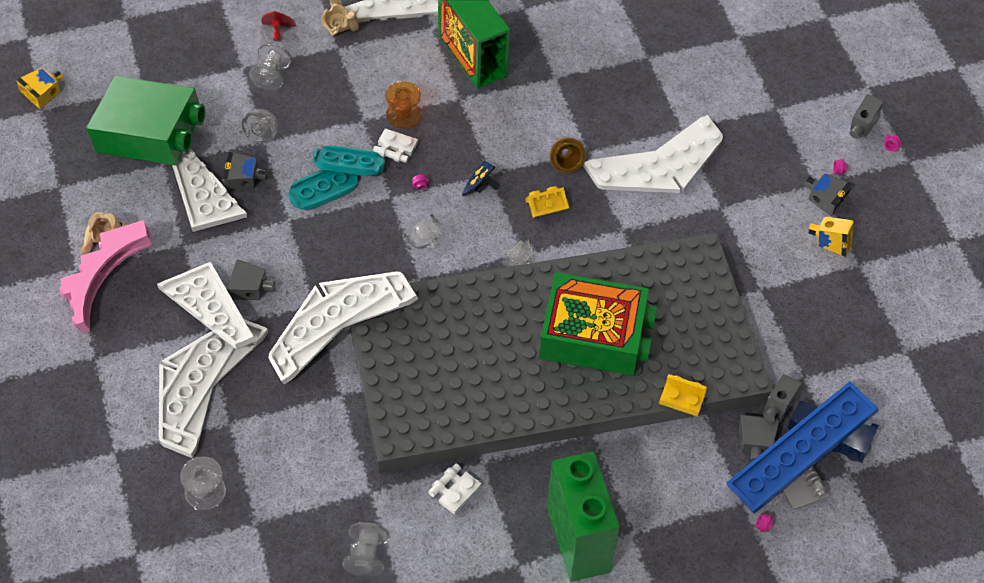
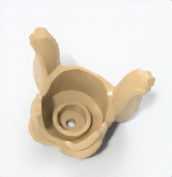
[321,0,359,36]
[80,212,127,254]

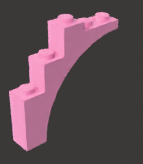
[60,220,153,333]

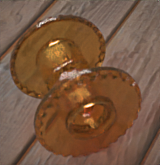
[385,81,421,129]

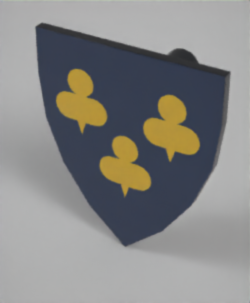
[462,160,499,196]

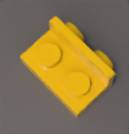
[525,186,569,218]
[659,374,707,417]

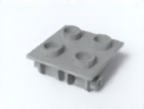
[783,466,830,510]

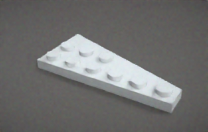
[345,0,438,22]
[172,148,247,232]
[157,262,255,350]

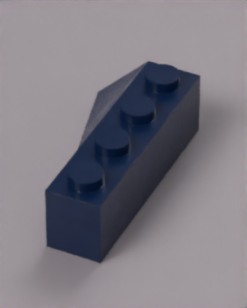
[788,401,879,463]

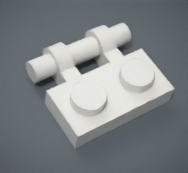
[373,129,418,163]
[428,464,482,515]

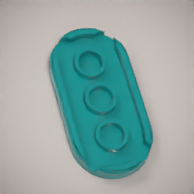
[312,145,385,176]
[288,169,358,210]

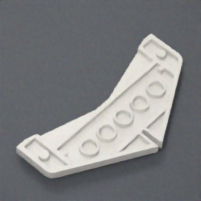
[583,115,723,193]
[269,272,418,384]
[159,320,268,458]

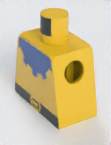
[17,68,63,109]
[808,217,854,257]

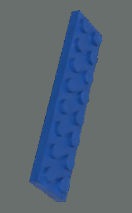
[726,381,879,514]

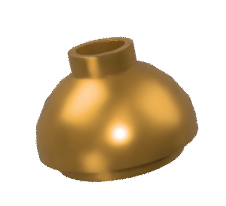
[550,137,586,173]

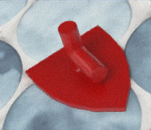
[261,11,297,41]

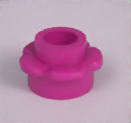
[884,135,902,152]
[833,159,847,176]
[412,174,430,190]
[755,513,773,533]

